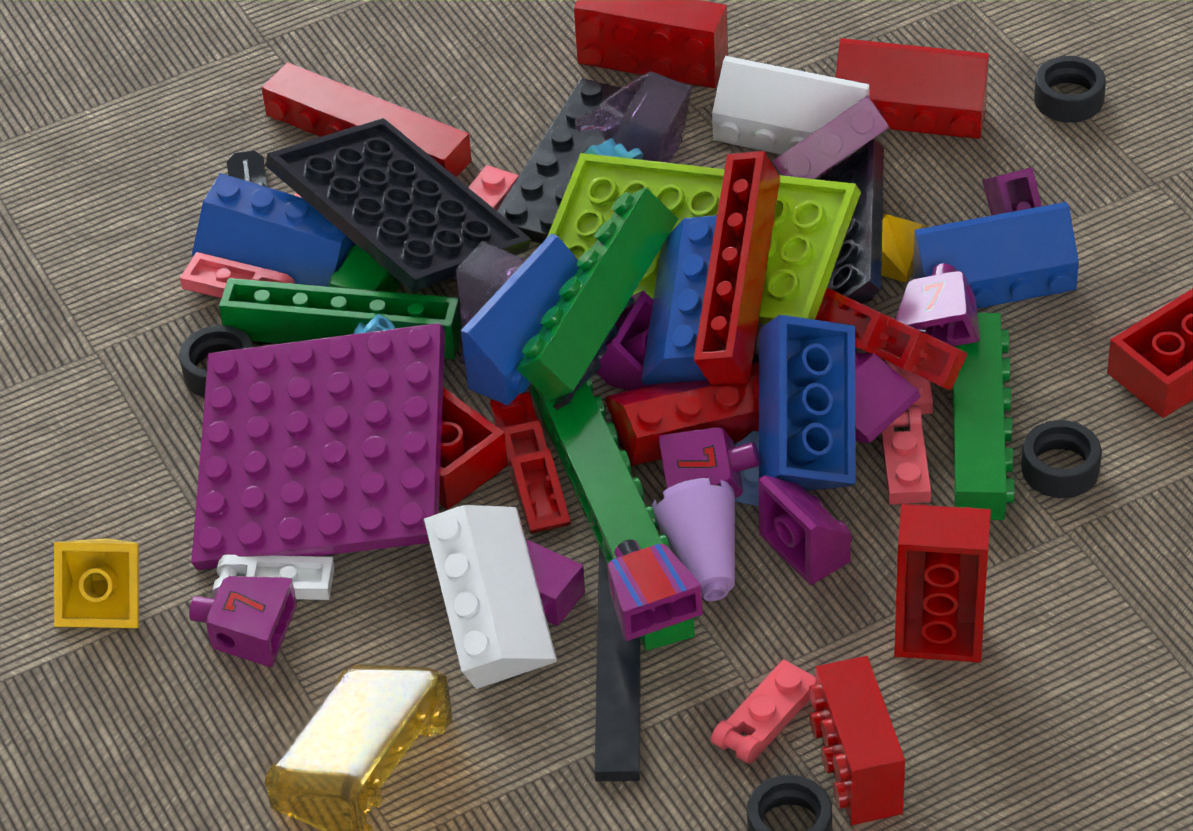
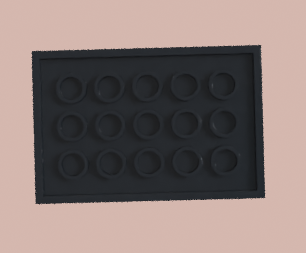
[265,118,531,292]

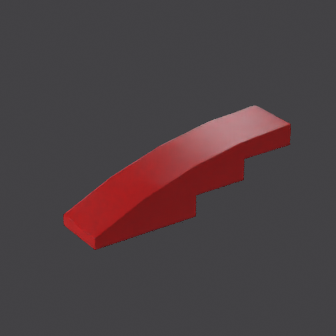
[815,288,968,390]
[490,392,571,534]

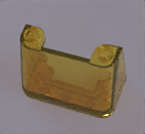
[265,664,453,831]

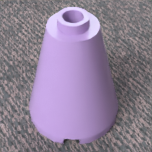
[652,478,735,601]

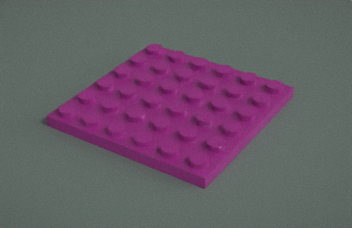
[191,323,445,570]

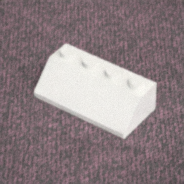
[712,56,869,166]
[424,505,558,689]

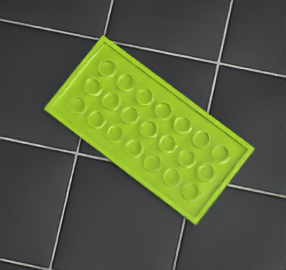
[547,153,861,324]

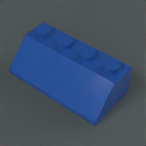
[192,173,356,287]
[913,202,1079,308]
[641,215,717,385]
[461,234,579,406]
[759,315,856,491]

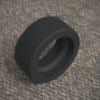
[1034,56,1106,123]
[179,325,253,398]
[1021,420,1102,498]
[747,775,832,831]

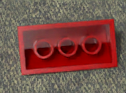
[835,38,989,139]
[605,363,759,466]

